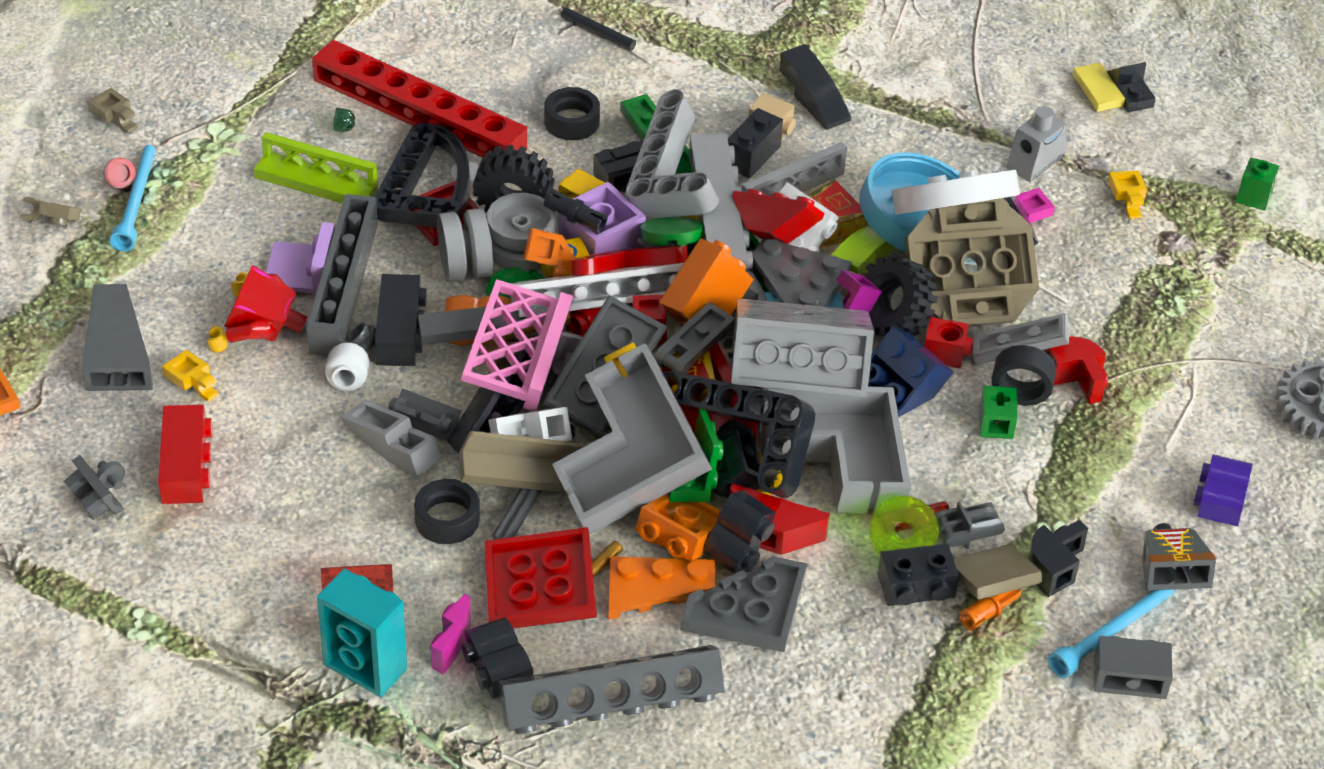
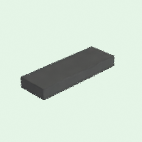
[418,304,519,345]

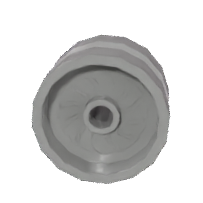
[487,193,556,271]
[437,208,493,282]

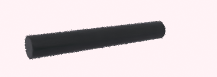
[561,7,636,51]

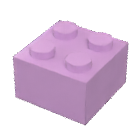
[558,182,646,255]

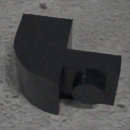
[1028,519,1088,597]

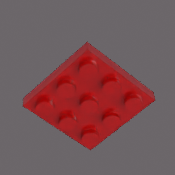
[485,527,597,629]

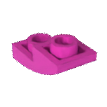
[430,594,471,675]

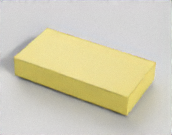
[1073,63,1125,112]

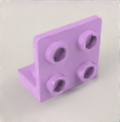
[266,222,335,294]

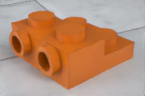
[635,493,721,562]

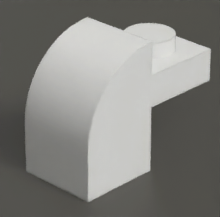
[489,407,572,441]

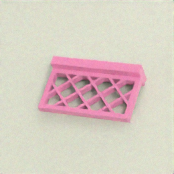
[461,279,573,411]

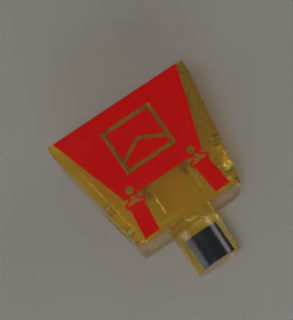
[807,179,867,248]

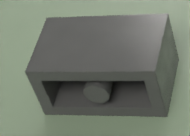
[1094,636,1173,699]

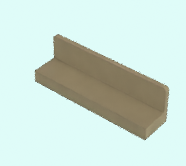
[459,431,589,493]

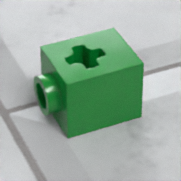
[1236,157,1280,211]
[979,385,1018,439]

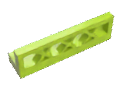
[254,132,378,203]

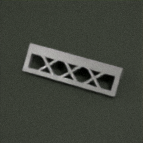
[737,142,847,196]

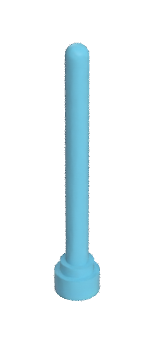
[110,145,155,251]
[1048,590,1175,678]

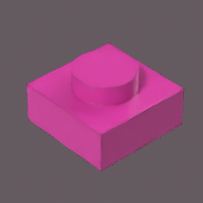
[1017,188,1055,223]

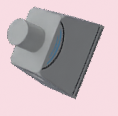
[1006,106,1067,182]

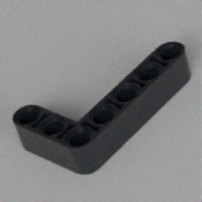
[663,371,816,498]

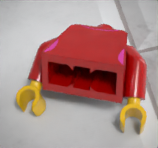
[207,265,308,353]

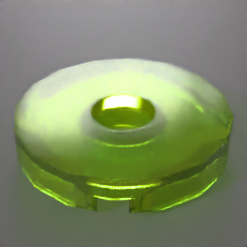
[869,495,939,555]

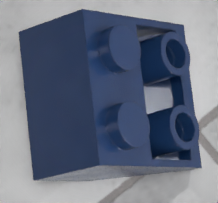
[868,326,954,417]

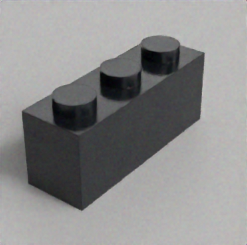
[375,274,427,366]

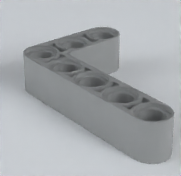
[626,89,719,219]

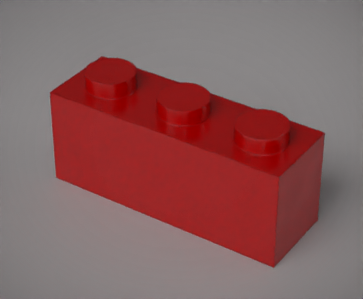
[158,404,213,504]

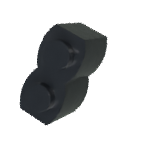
[703,490,776,574]
[461,617,533,698]

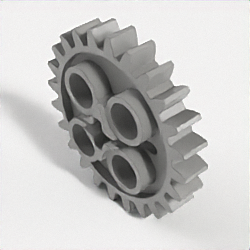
[1275,357,1324,441]

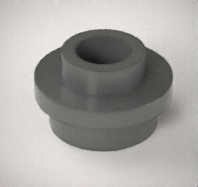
[347,322,376,352]

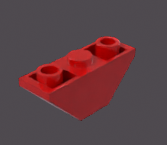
[732,189,825,244]
[730,483,830,555]

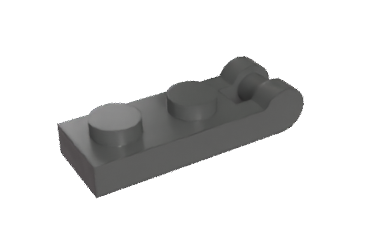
[654,302,735,374]

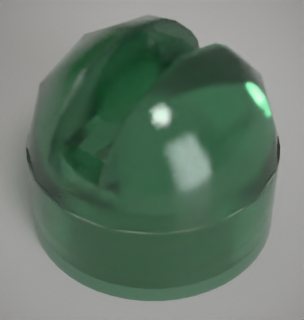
[333,107,356,132]

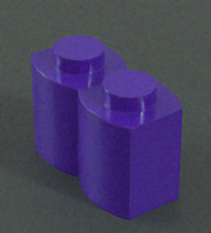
[1193,454,1253,526]

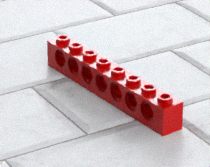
[312,39,527,158]

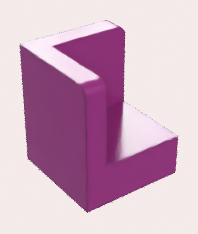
[836,269,882,313]

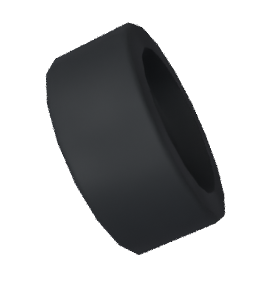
[544,87,600,140]
[991,345,1057,406]
[414,479,480,544]

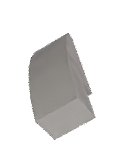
[341,400,441,477]

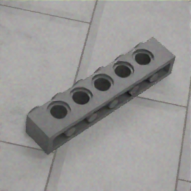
[498,645,725,734]

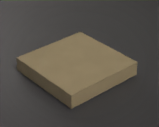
[954,544,1042,600]

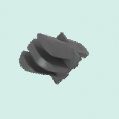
[932,501,1005,549]

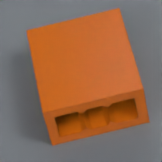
[659,238,754,326]

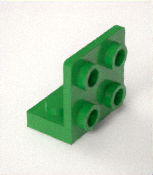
[668,409,723,502]

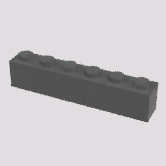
[307,194,378,355]

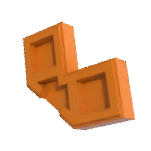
[523,228,575,278]

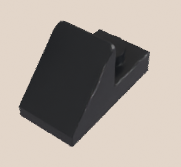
[1106,62,1156,113]

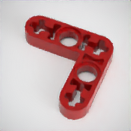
[570,245,688,276]

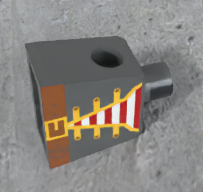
[1142,523,1216,591]

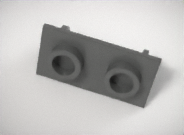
[388,388,462,441]

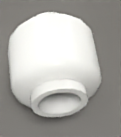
[325,342,370,392]

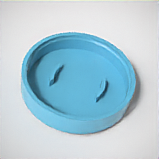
[859,152,959,253]

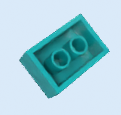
[317,568,407,698]

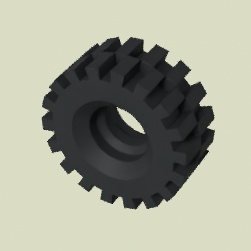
[472,145,555,213]
[861,255,938,337]

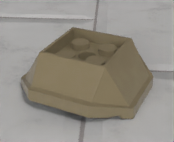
[905,198,1039,326]

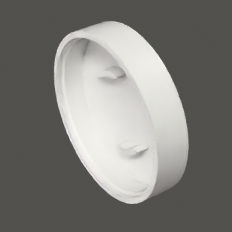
[891,170,1020,215]

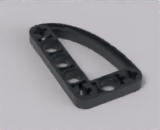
[375,123,471,227]

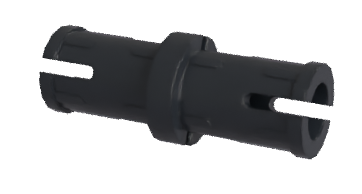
[543,188,608,234]

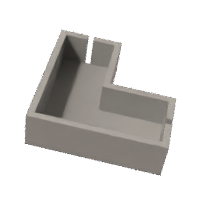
[552,343,712,534]
[758,387,911,515]

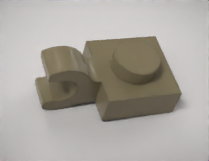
[87,88,138,133]
[20,197,81,225]

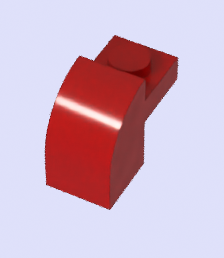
[1044,336,1108,404]

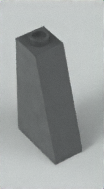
[82,284,153,391]

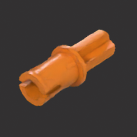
[959,589,1021,631]

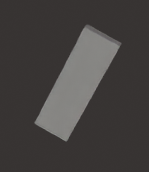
[972,313,1069,365]

